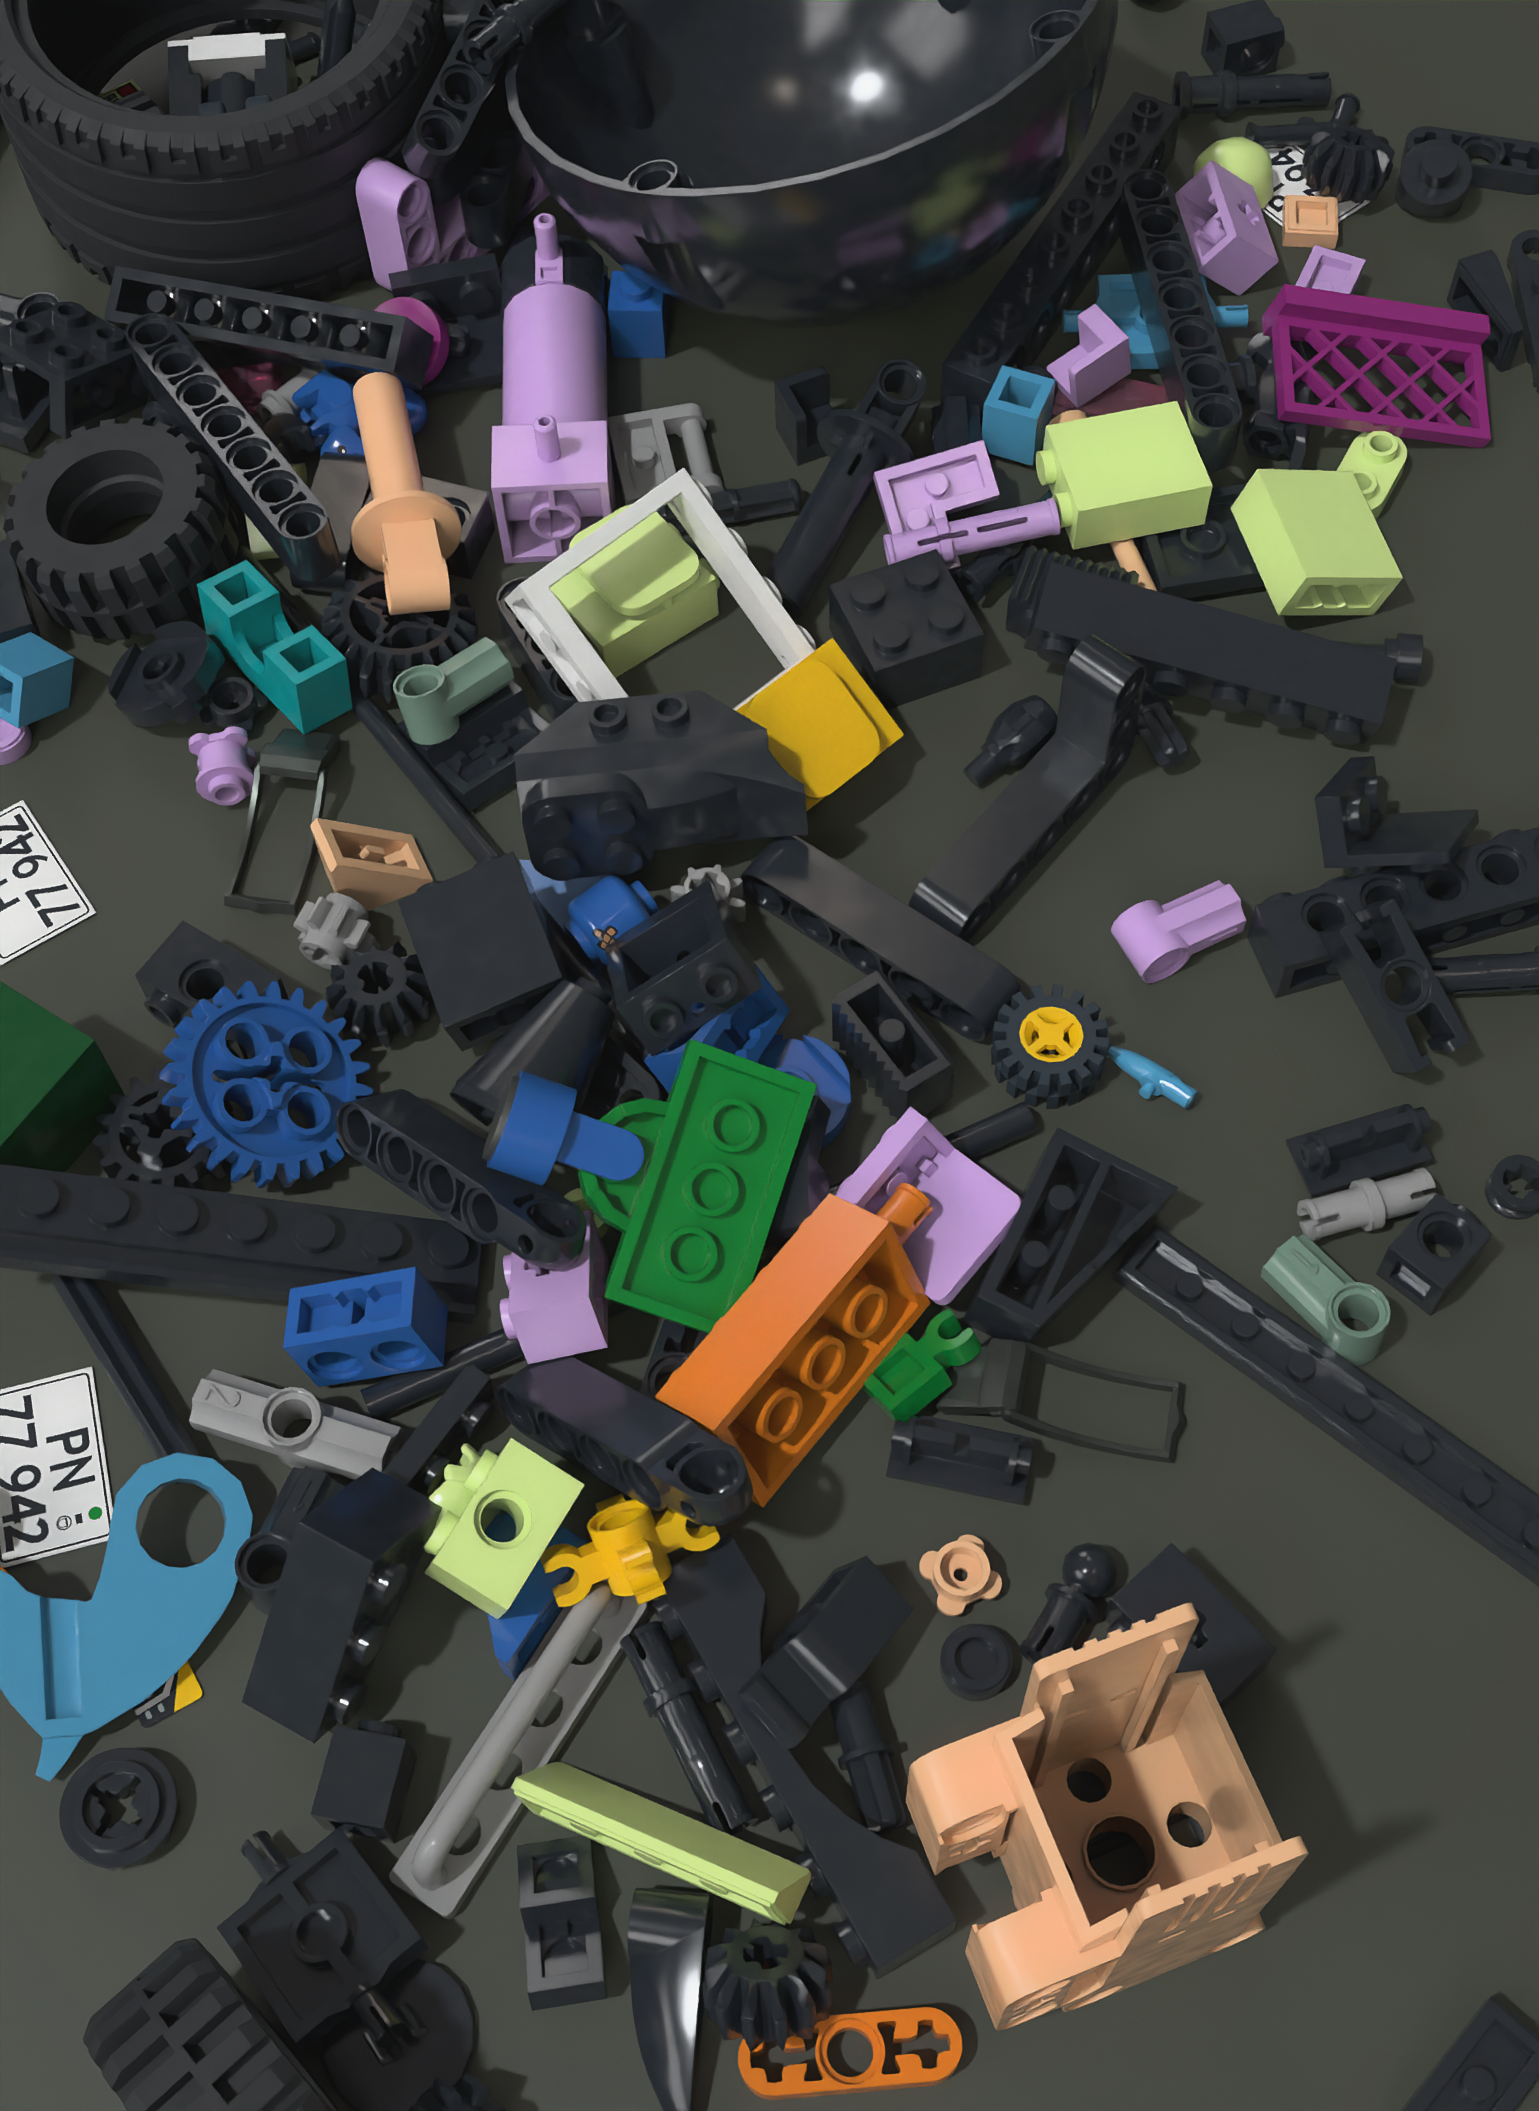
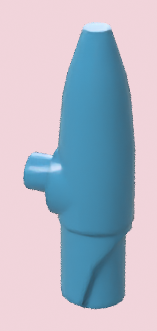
[1107,1046,1198,1109]

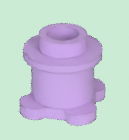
[188,726,256,806]

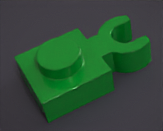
[862,1309,982,1422]

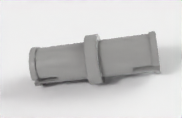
[1297,1168,1436,1241]

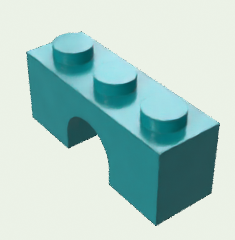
[197,560,353,735]

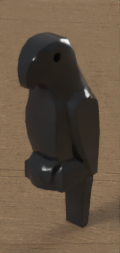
[1242,331,1317,470]

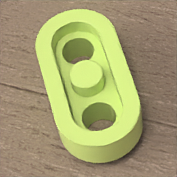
[1337,431,1407,520]

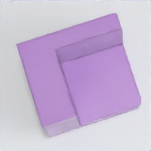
[1047,304,1131,408]

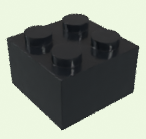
[829,549,984,710]

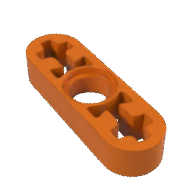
[738,2007,962,2100]

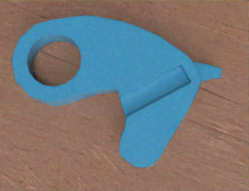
[0,1453,253,1782]

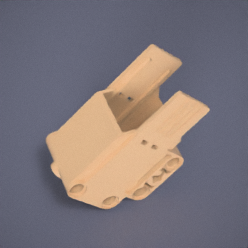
[906,1603,1309,2031]

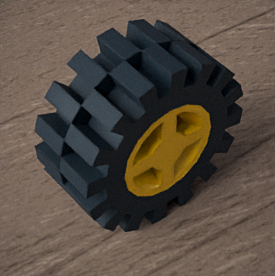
[991,984,1109,1109]

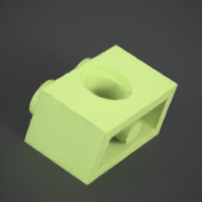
[424,1438,584,1620]

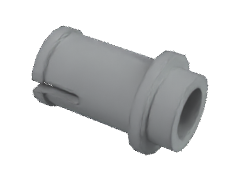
[257,369,319,421]

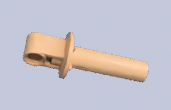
[350,372,462,615]

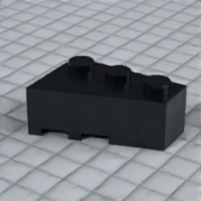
[961,1128,1179,1343]

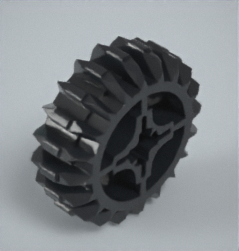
[321,571,478,704]

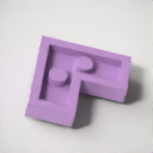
[873,440,1000,573]

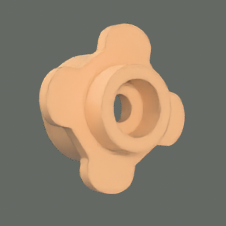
[919,1535,1002,1617]

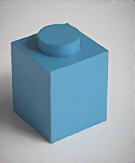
[981,365,1055,466]
[0,632,74,729]

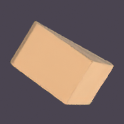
[310,818,433,911]

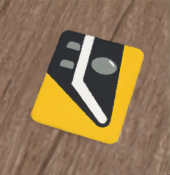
[133,1660,203,1728]

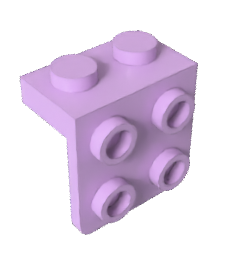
[835,1107,1022,1305]

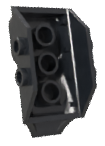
[515,690,808,881]

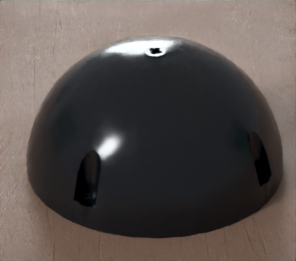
[505,0,1118,328]

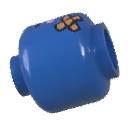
[563,875,659,966]

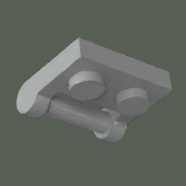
[608,403,724,506]

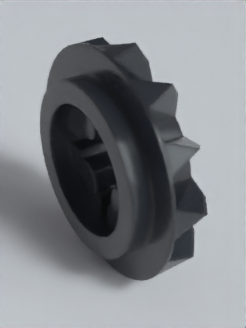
[59,1748,180,1871]

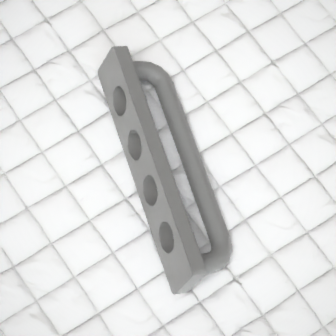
[389,1579,648,1920]

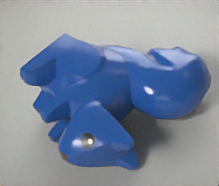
[292,369,428,457]

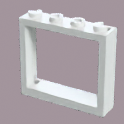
[504,468,816,711]

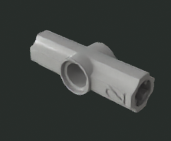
[189,1369,405,1480]

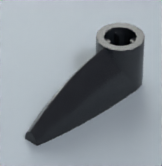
[628,1887,713,2111]

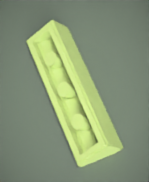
[511,1762,811,1925]

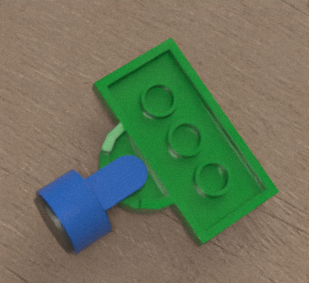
[482,1039,817,1334]

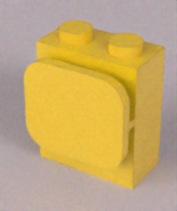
[736,637,904,811]

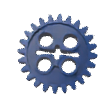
[159,980,373,1189]

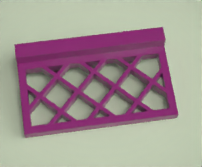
[1262,284,1491,449]

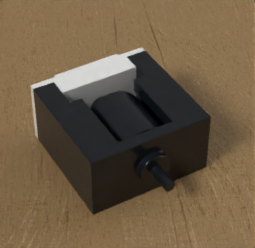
[168,31,297,116]

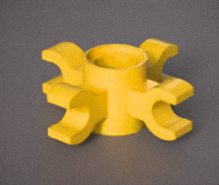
[540,1493,720,1607]

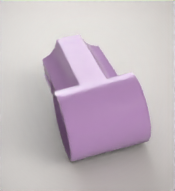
[1111,880,1246,983]

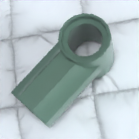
[393,637,514,745]
[1261,1234,1391,1366]

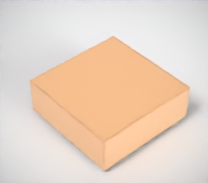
[1282,195,1338,249]

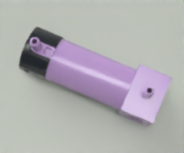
[491,213,616,563]

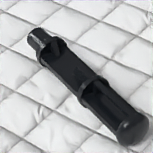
[656,478,803,532]

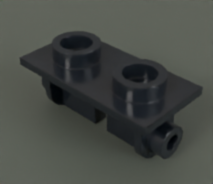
[1286,1104,1433,1198]
[886,1414,1035,1505]

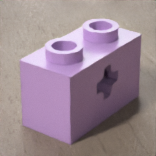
[1174,160,1279,296]
[500,1209,609,1364]

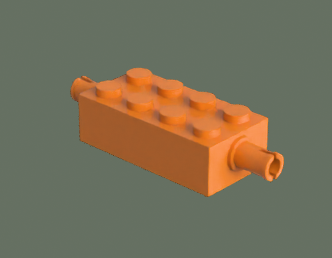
[655,1183,934,1512]

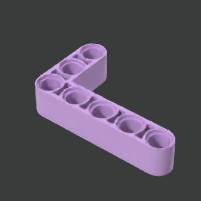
[356,157,551,291]

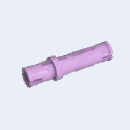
[883,498,1060,565]

